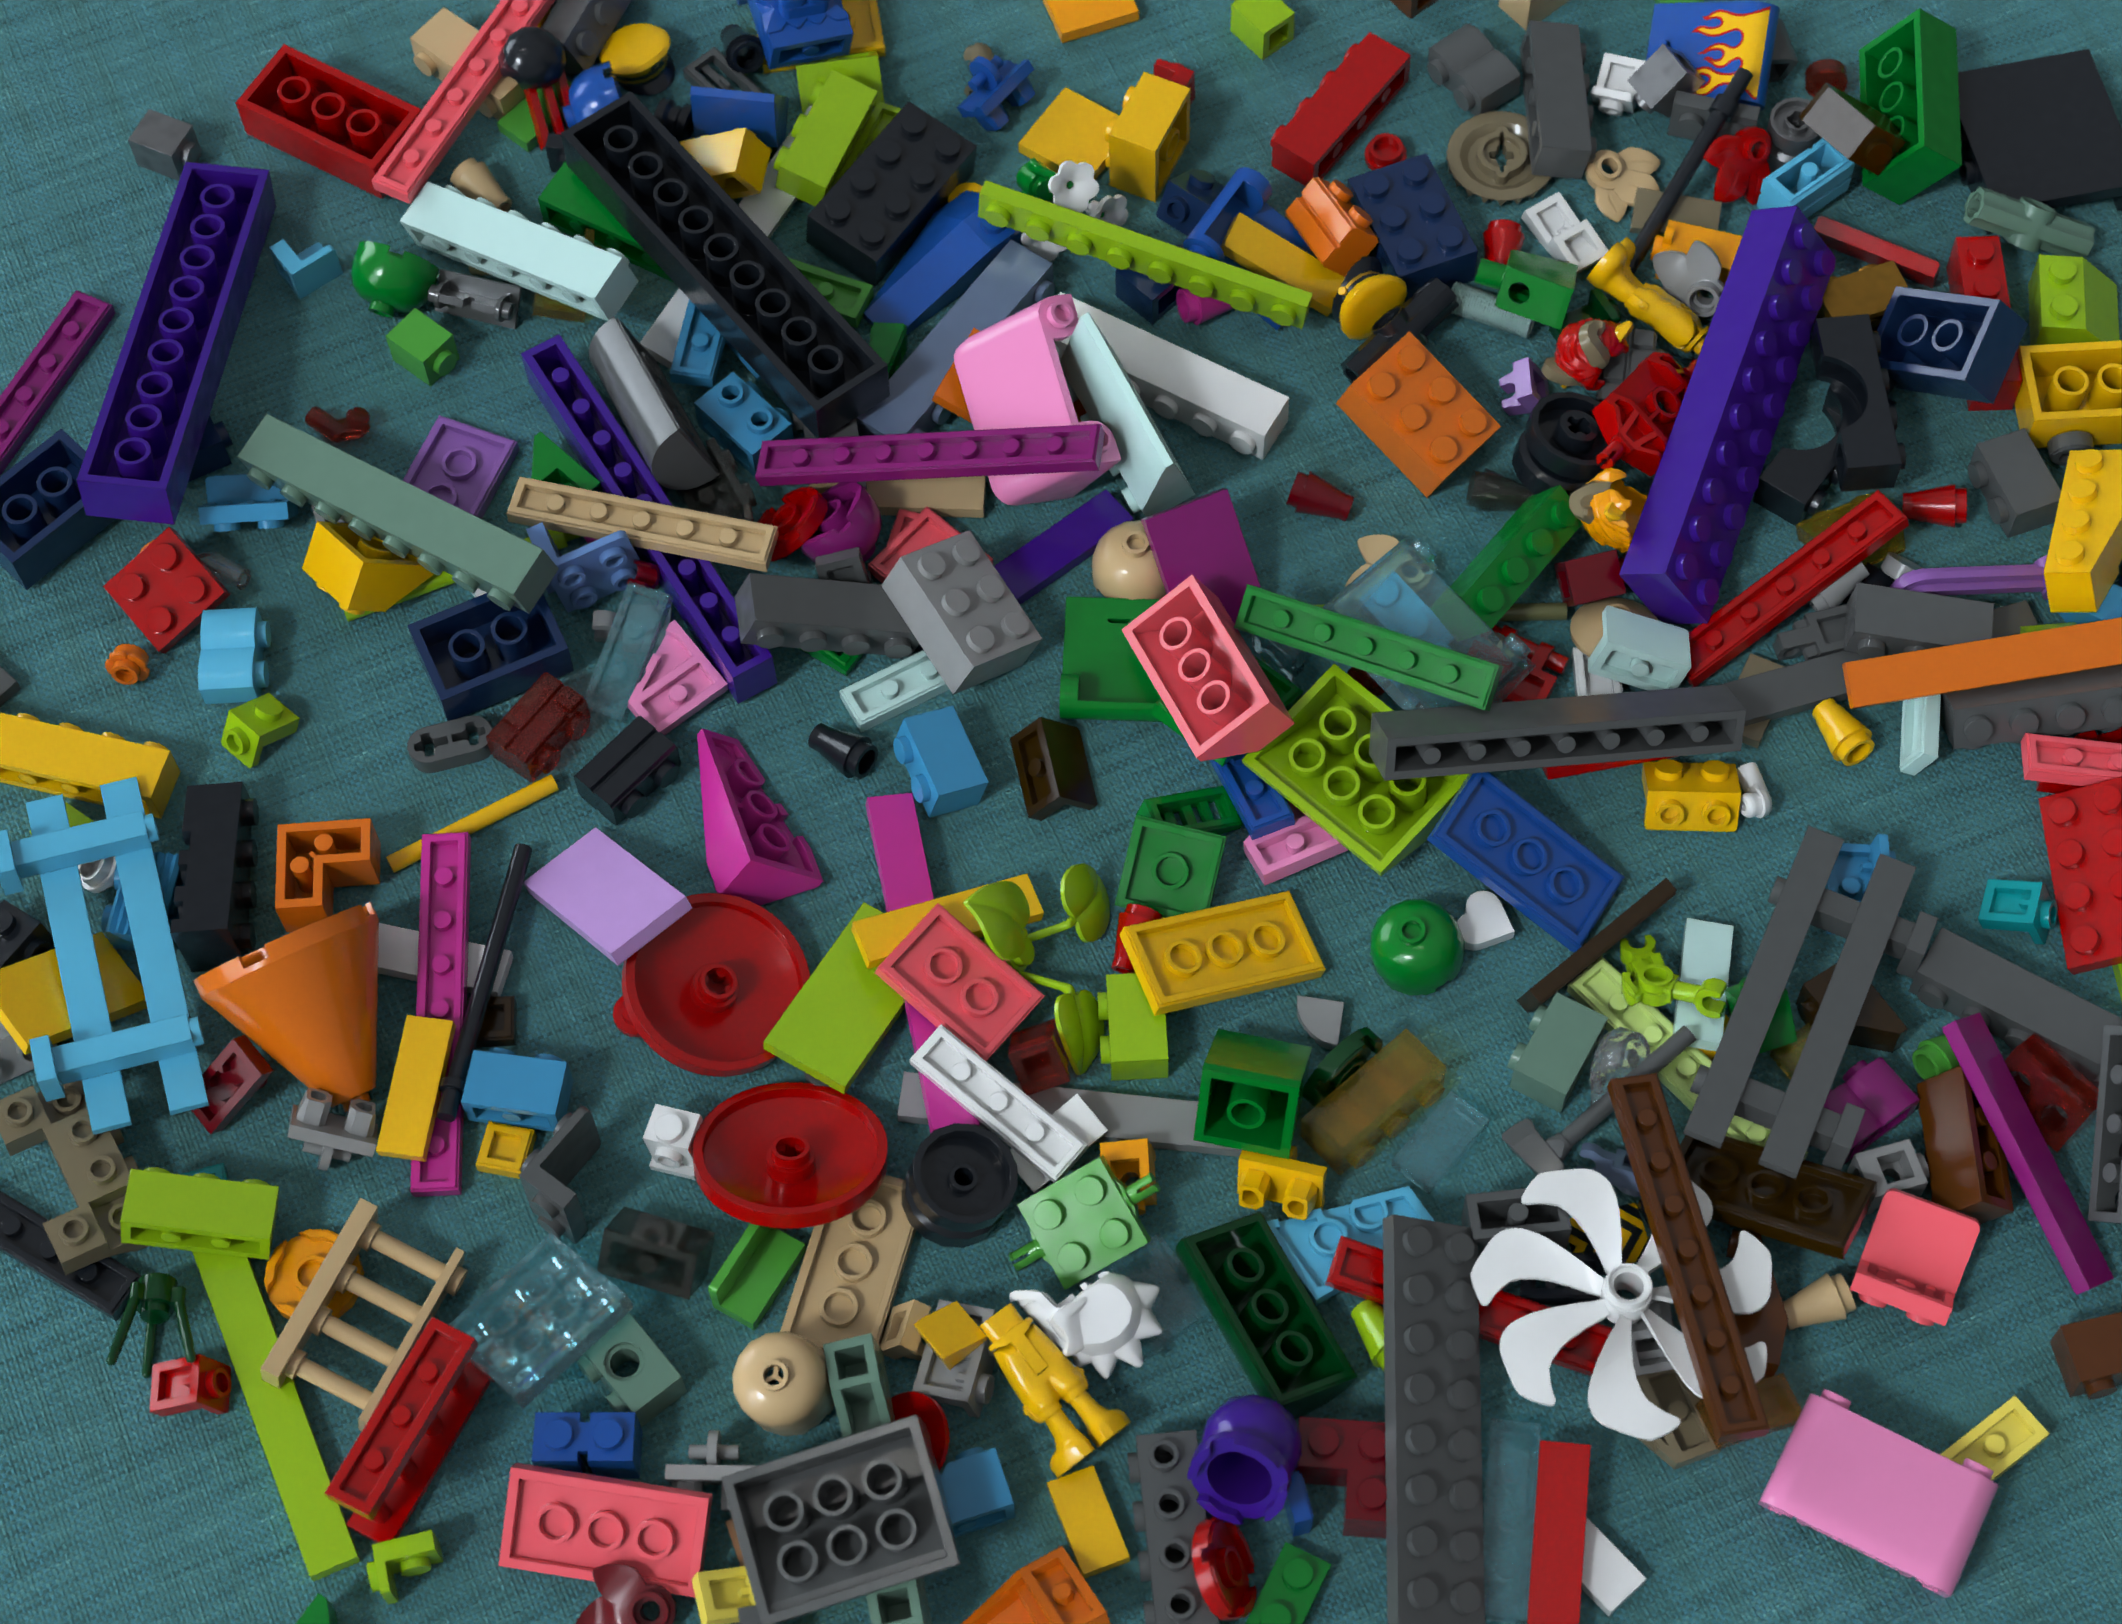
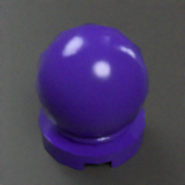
[1187,1394,1302,1525]

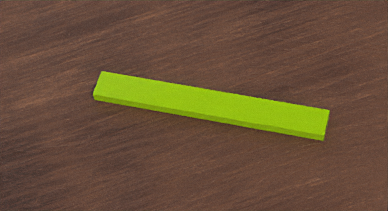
[192,1251,361,1582]

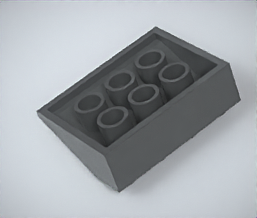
[721,1414,961,1624]

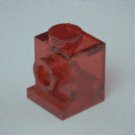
[1008,1019,1071,1096]

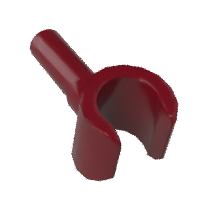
[627,559,660,590]

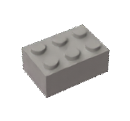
[881,530,1042,695]

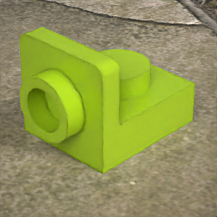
[367,1530,444,1605]

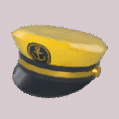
[599,23,675,95]
[1332,256,1407,340]

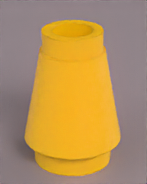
[1812,698,1875,766]

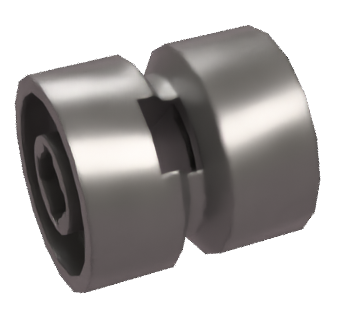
[1767,97,1821,172]

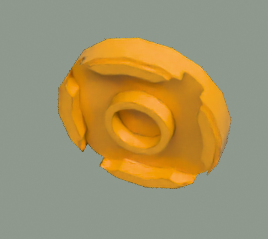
[264,1229,364,1320]

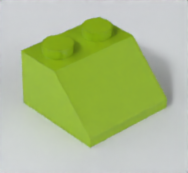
[2028,255,2120,345]

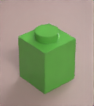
[386,308,460,387]

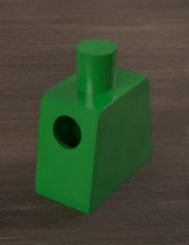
[1474,250,1578,330]

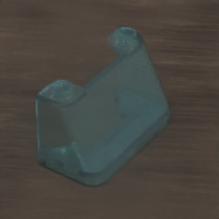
[1322,538,1536,710]

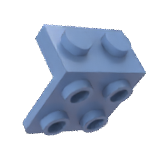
[526,522,641,613]

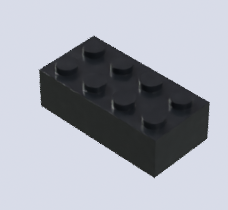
[806,101,977,288]

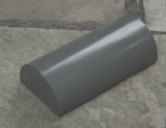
[589,317,719,490]

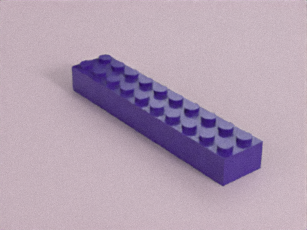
[77,162,276,525]
[1619,206,1836,624]

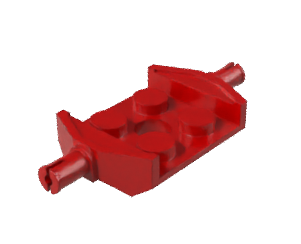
[1591,352,1697,477]

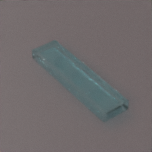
[1483,1418,1541,1624]

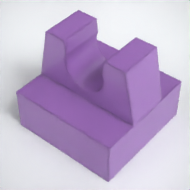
[1499,357,1549,416]

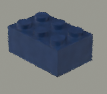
[1347,153,1478,304]
[1876,286,2028,404]
[0,429,116,590]
[407,593,574,721]

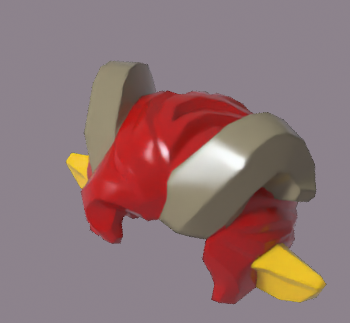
[1541,318,1634,391]

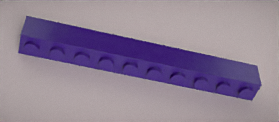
[521,334,777,704]

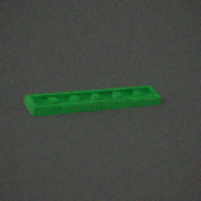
[1234,584,1504,711]

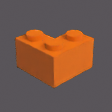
[275,818,381,932]

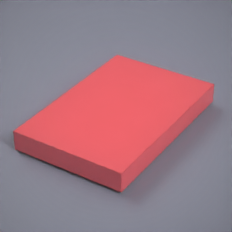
[875,903,1045,1062]

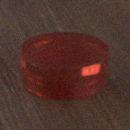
[1805,59,1848,97]

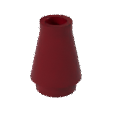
[1286,471,1355,522]

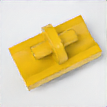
[1237,1146,1327,1220]

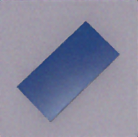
[1426,772,1624,952]

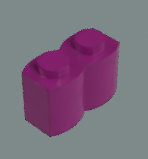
[1824,1057,1920,1164]

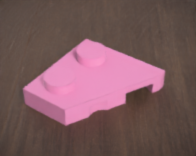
[628,619,728,735]
[1243,801,1348,886]

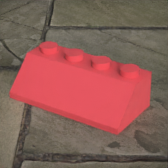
[1121,574,1295,761]

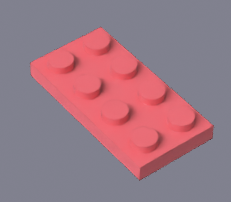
[498,1463,713,1598]

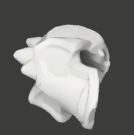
[1009,1271,1163,1379]

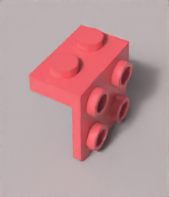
[1850,1188,1980,1326]

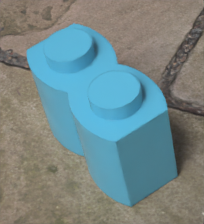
[198,607,271,704]

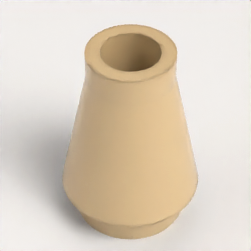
[450,158,512,212]
[1782,1273,1856,1331]

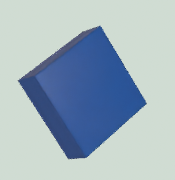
[1284,1471,1314,1537]

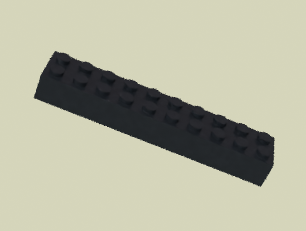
[561,91,890,438]

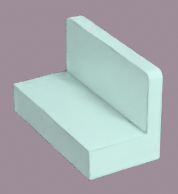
[1588,605,1691,691]

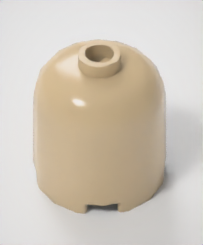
[732,1331,834,1436]

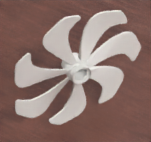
[1470,1168,1772,1441]

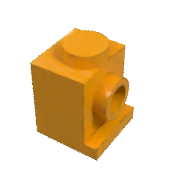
[1100,1138,1157,1216]

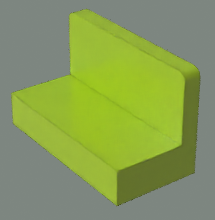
[795,51,884,114]

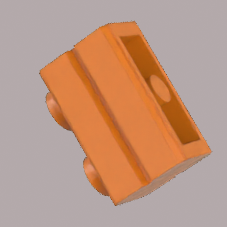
[1285,177,1379,277]

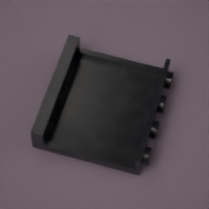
[1958,49,2122,235]

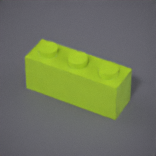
[773,69,878,206]
[120,1167,279,1260]

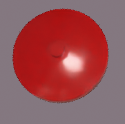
[622,893,810,1077]
[693,1082,888,1229]

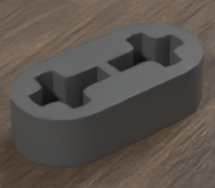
[407,715,496,773]

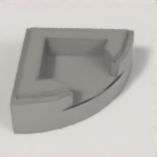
[1296,995,1344,1050]

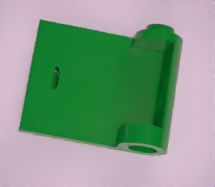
[1059,597,1161,722]

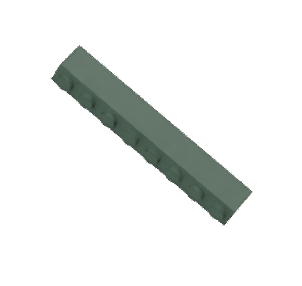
[237,414,559,614]

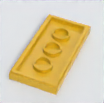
[1119,891,1326,1016]

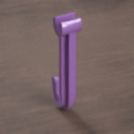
[1890,555,2048,600]

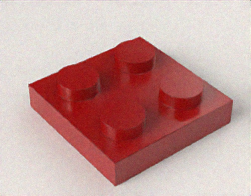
[103,527,231,654]

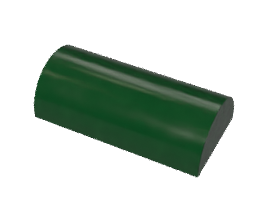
[1175,1212,1357,1419]

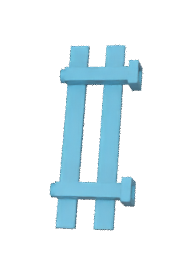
[0,777,209,1135]

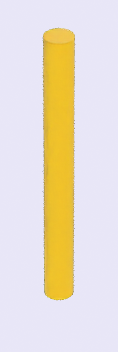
[386,774,559,873]

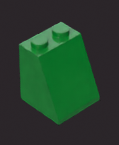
[1193,1029,1312,1159]

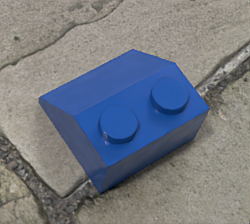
[690,86,789,155]

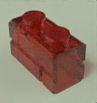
[486,672,591,782]

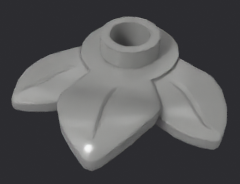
[1652,240,1724,317]

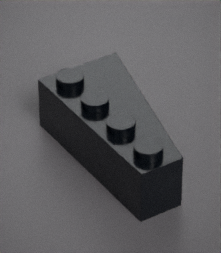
[170,782,259,972]

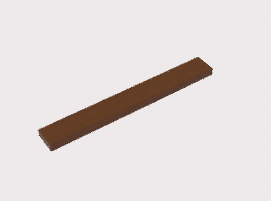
[1607,1073,1770,1443]

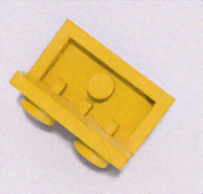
[1642,759,1741,832]

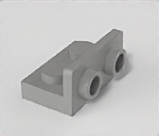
[912,1299,996,1418]

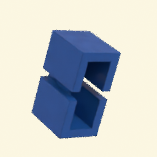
[532,1412,643,1479]

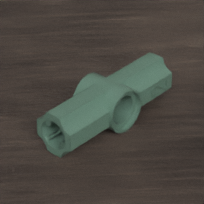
[1963,186,2095,257]

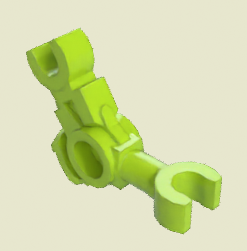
[1620,935,1727,1019]

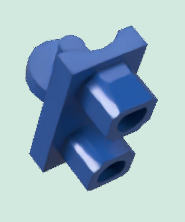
[957,55,1036,131]

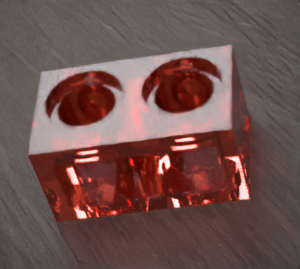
[2005,1033,2098,1152]

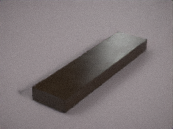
[1517,878,1677,1013]

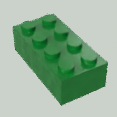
[1859,8,1962,205]

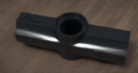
[1340,277,1459,384]

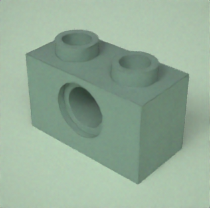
[575,1304,687,1427]

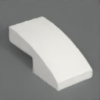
[1521,192,1609,274]

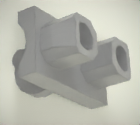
[287,1087,378,1171]
[665,1430,756,1512]

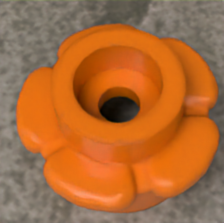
[105,644,150,685]

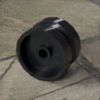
[1512,392,1608,496]
[902,1123,1018,1248]

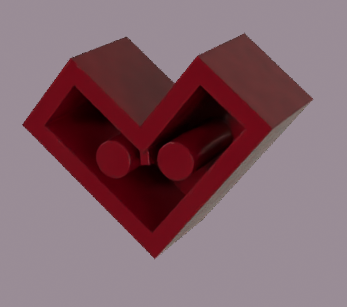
[1296,1417,1387,1539]

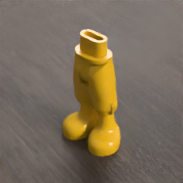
[1586,237,1709,356]
[980,1303,1131,1478]

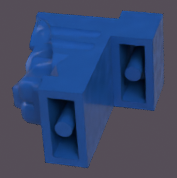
[737,0,854,70]

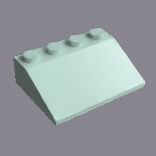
[1060,312,1195,517]

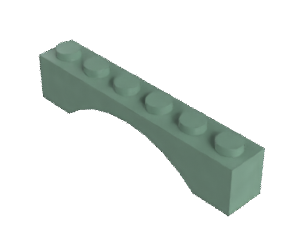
[823,1333,932,1624]

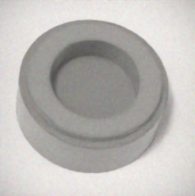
[1880,552,1923,580]

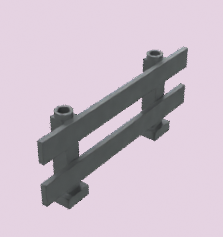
[1683,826,1938,1179]

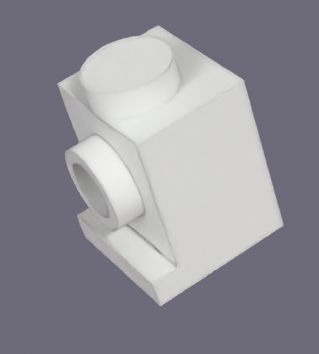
[643,1104,703,1180]

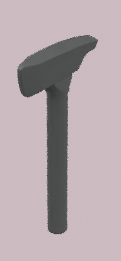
[1501,1026,1696,1175]

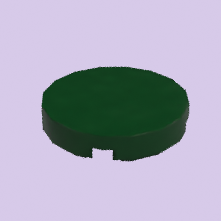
[1303,1027,1383,1109]

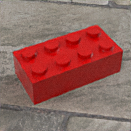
[235,44,422,199]

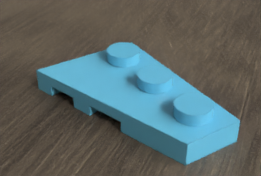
[1266,1186,1435,1306]

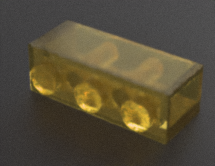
[1300,1028,1447,1176]

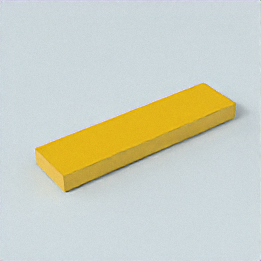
[851,873,1044,969]

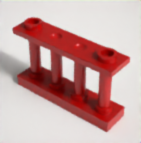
[324,1317,494,1543]

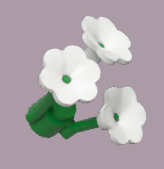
[1016,158,1128,262]

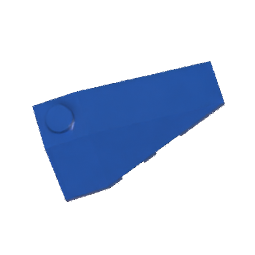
[863,190,1023,334]

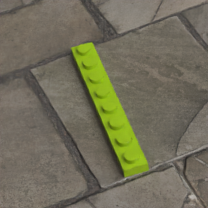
[978,180,1313,329]

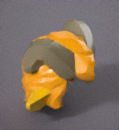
[1569,467,1648,553]

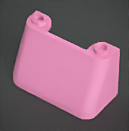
[954,294,1121,506]
[1758,1389,1999,1598]

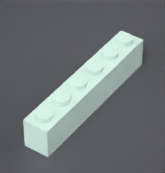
[400,181,639,321]

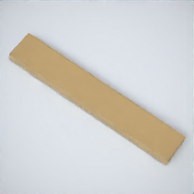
[506,476,779,572]

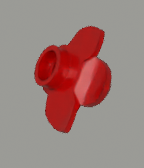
[1703,126,1772,205]

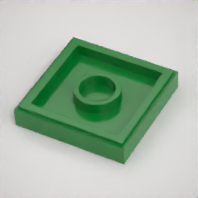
[1115,814,1228,918]

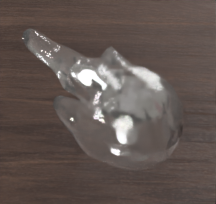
[1589,1027,1650,1106]

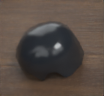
[498,26,567,89]

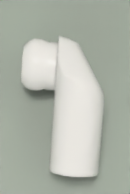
[1737,762,1773,819]

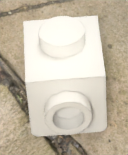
[1591,53,1646,116]

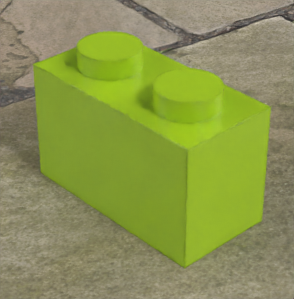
[1097,973,1169,1081]

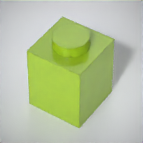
[1230,0,1295,61]

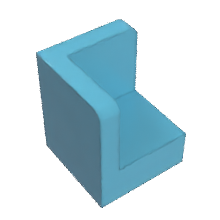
[269,239,343,300]

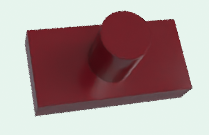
[191,1035,274,1135]

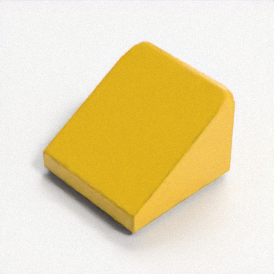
[914,1301,988,1370]

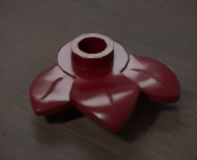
[576,1564,677,1624]

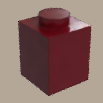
[1554,549,1627,607]

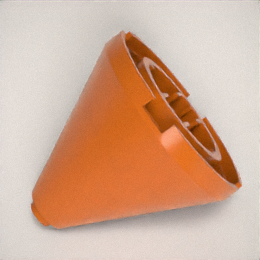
[193,902,379,1112]

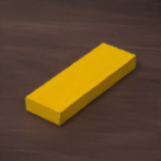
[1220,212,1345,317]
[376,1015,456,1162]

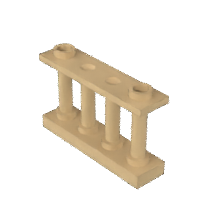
[260,1198,468,1431]

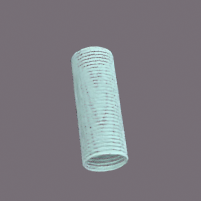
[1451,282,1535,339]

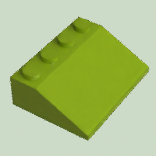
[1242,664,1469,876]

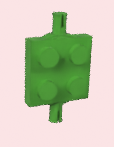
[1009,1155,1161,1290]

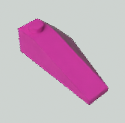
[697,728,823,906]

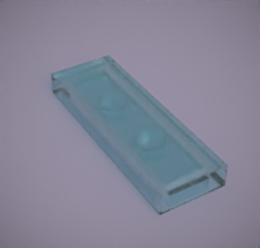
[581,581,674,724]

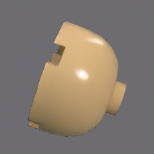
[1092,520,1166,600]

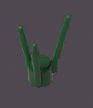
[106,1272,196,1378]

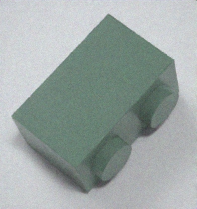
[1507,992,1608,1113]

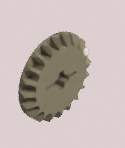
[1446,111,1551,206]

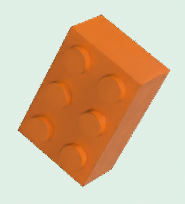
[1336,331,1501,498]

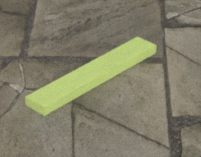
[1567,956,1808,1160]

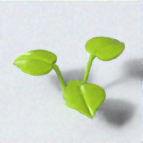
[963,863,1110,1076]

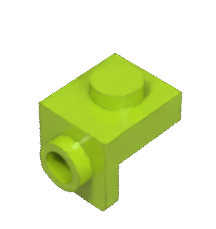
[221,693,300,768]

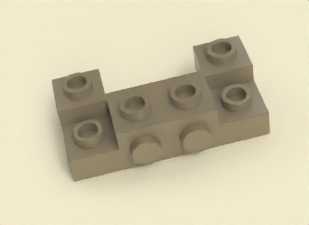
[0,1080,148,1275]

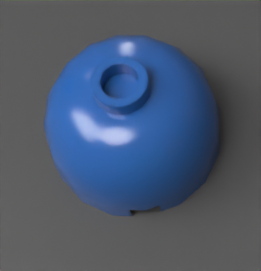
[562,61,622,128]

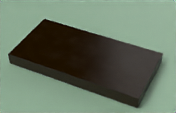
[1680,1135,1877,1260]

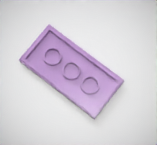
[523,827,692,966]

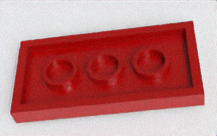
[2038,776,2122,975]

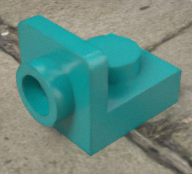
[1978,879,2058,945]

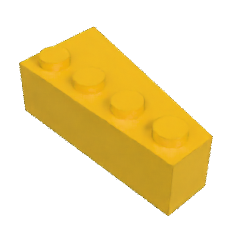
[2044,449,2122,612]

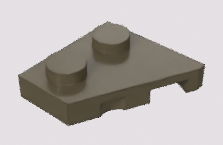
[1636,1369,1723,1470]

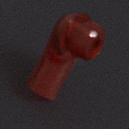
[305,406,371,443]

